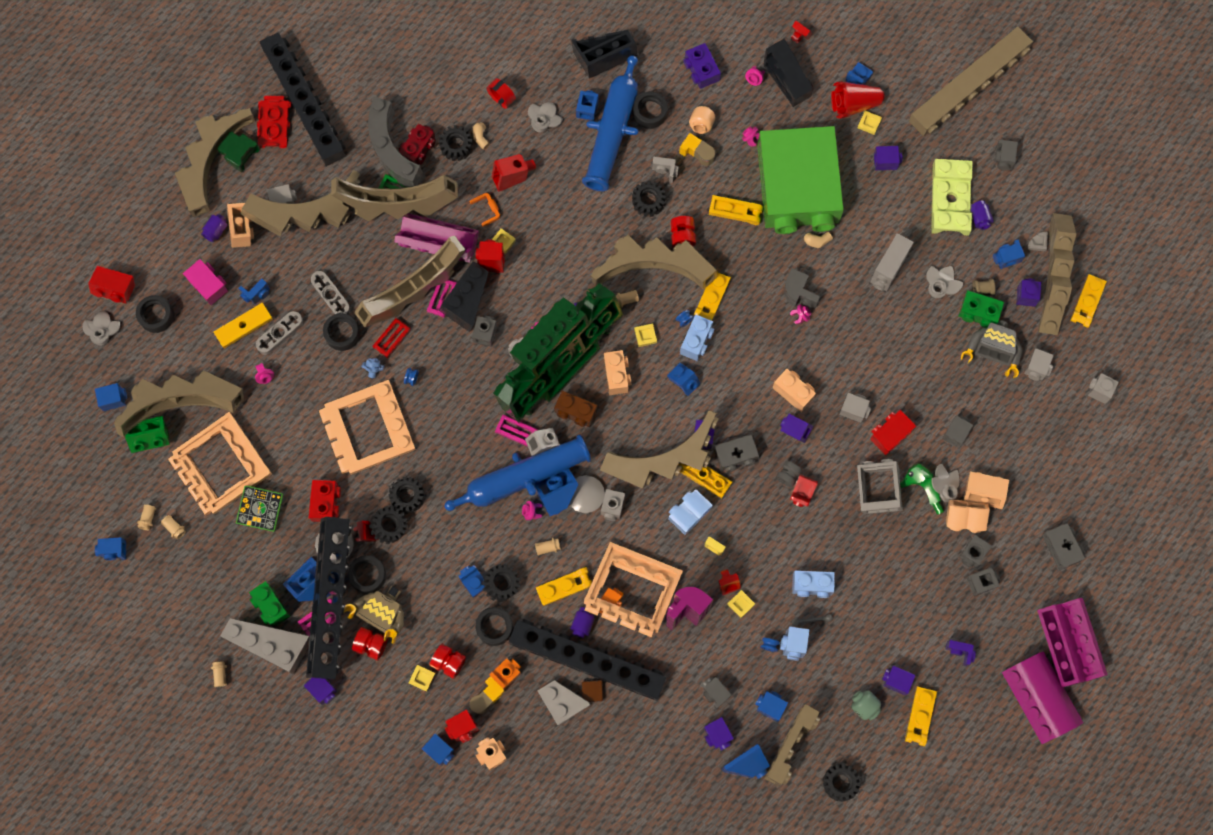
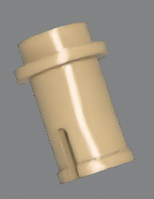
[616,290,639,307]
[137,505,156,531]
[161,515,186,540]
[535,537,561,556]
[211,662,227,687]

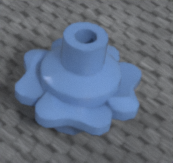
[361,358,385,378]

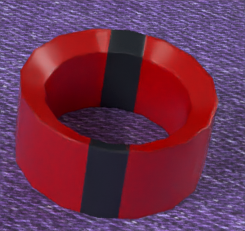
[486,78,516,109]

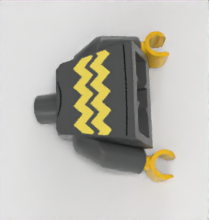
[961,320,1022,378]

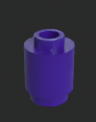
[970,201,994,230]
[201,214,228,243]
[570,607,595,638]

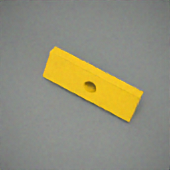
[214,303,273,349]
[679,462,732,499]

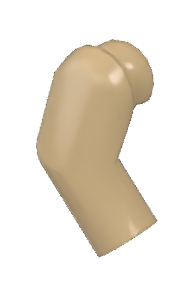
[473,122,490,150]
[804,232,833,248]

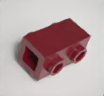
[398,123,436,165]

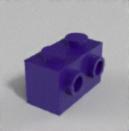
[683,43,721,89]

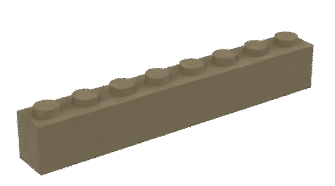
[909,27,1033,137]

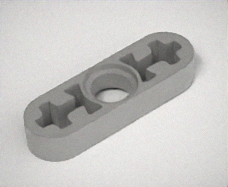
[311,271,350,315]
[256,311,303,355]

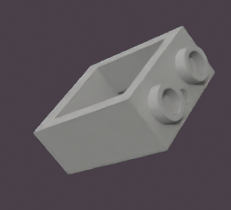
[870,233,914,291]
[857,459,903,514]

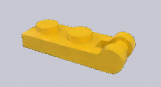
[709,195,763,225]
[694,272,731,321]
[1070,274,1107,328]
[536,567,592,606]
[905,686,937,747]

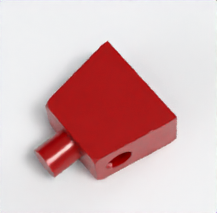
[491,154,536,192]

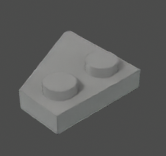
[538,680,591,725]

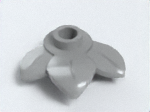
[528,102,563,132]
[926,266,963,298]
[82,311,120,346]
[932,464,959,502]

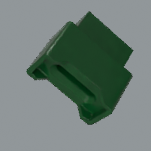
[217,131,261,173]

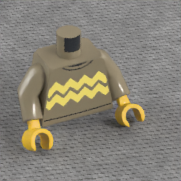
[344,586,404,644]

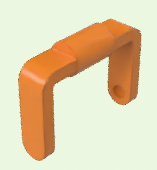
[470,193,500,227]

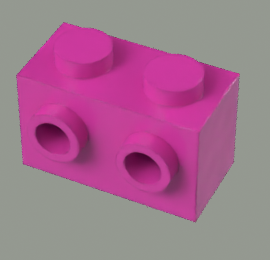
[183,259,228,305]

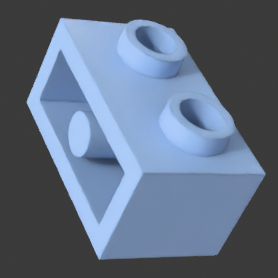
[680,314,715,361]
[792,571,834,598]
[780,626,809,661]

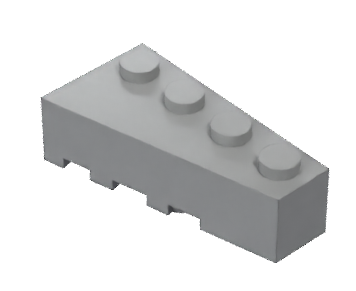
[220,618,310,675]

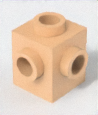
[476,737,507,771]

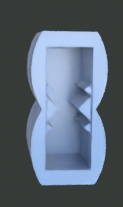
[669,490,713,535]

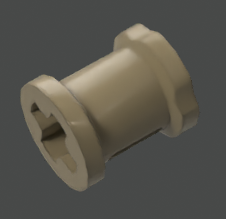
[972,279,995,295]

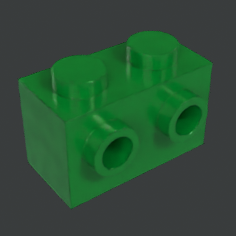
[958,290,1004,328]
[125,416,170,453]
[249,581,291,628]

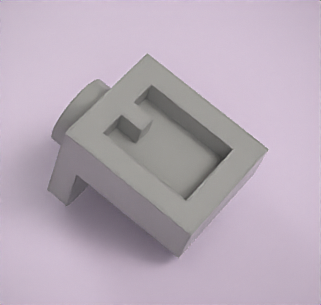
[652,157,679,183]

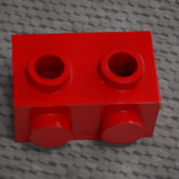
[476,240,505,273]
[88,266,135,304]
[870,410,916,455]
[308,480,341,522]
[445,709,479,743]

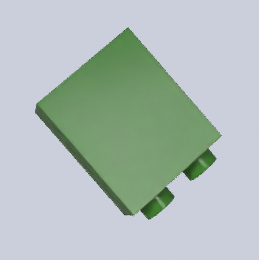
[757,126,843,234]

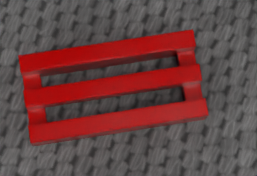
[372,318,411,359]

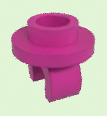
[745,66,765,86]
[742,127,759,147]
[790,304,811,324]
[255,363,274,384]
[522,501,542,520]

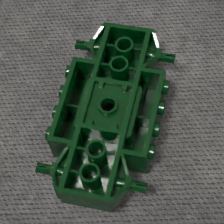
[493,283,623,423]

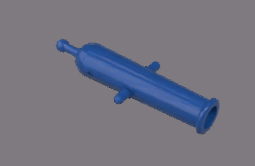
[582,56,639,192]
[445,435,591,511]

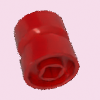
[670,216,696,248]
[352,627,388,661]
[429,643,466,679]

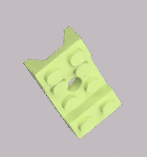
[931,159,972,235]

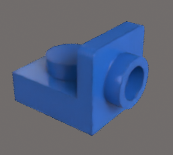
[845,62,873,85]
[458,565,484,598]

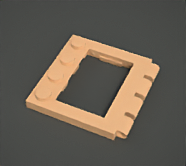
[319,380,416,475]
[169,412,272,515]
[584,542,683,637]

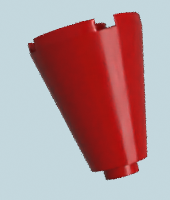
[831,81,885,119]

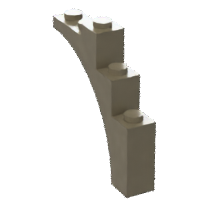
[175,108,255,218]
[241,170,361,237]
[331,175,458,221]
[1038,213,1076,335]
[354,235,465,327]
[591,235,717,290]
[114,370,244,437]
[600,410,719,488]

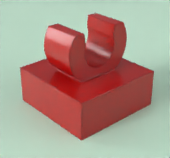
[791,21,812,44]
[353,520,378,542]
[718,569,741,595]

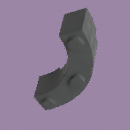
[368,96,423,188]

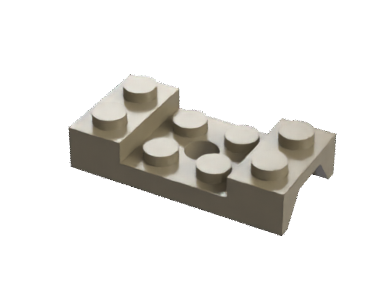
[764,704,820,787]

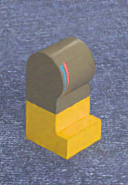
[679,133,715,166]
[469,676,505,714]

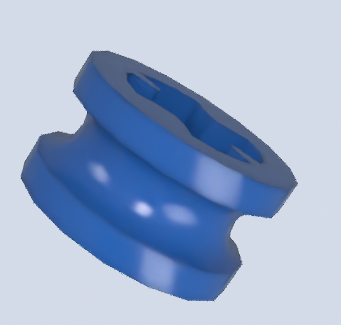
[675,310,694,327]
[404,368,419,386]
[760,638,780,652]

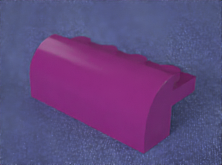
[394,213,479,263]
[666,587,713,631]
[1037,598,1108,687]
[1002,651,1083,744]

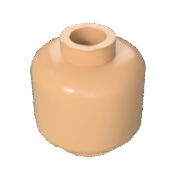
[689,106,715,134]

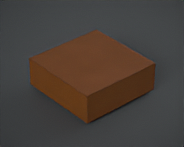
[582,681,603,702]

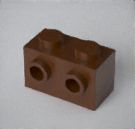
[554,391,598,428]

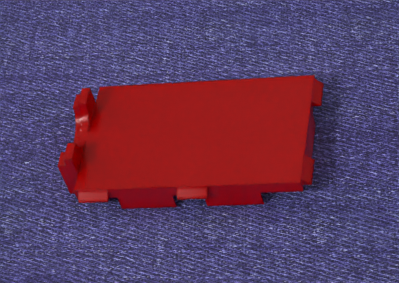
[257,96,291,148]

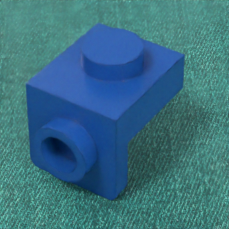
[238,278,270,305]
[667,363,700,396]

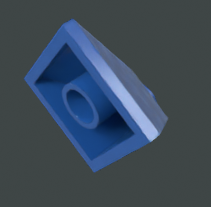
[534,468,578,516]
[283,557,335,602]
[722,744,770,779]

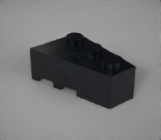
[571,30,638,79]
[763,38,813,107]
[439,261,489,332]

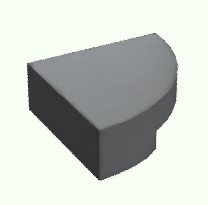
[1027,232,1048,251]

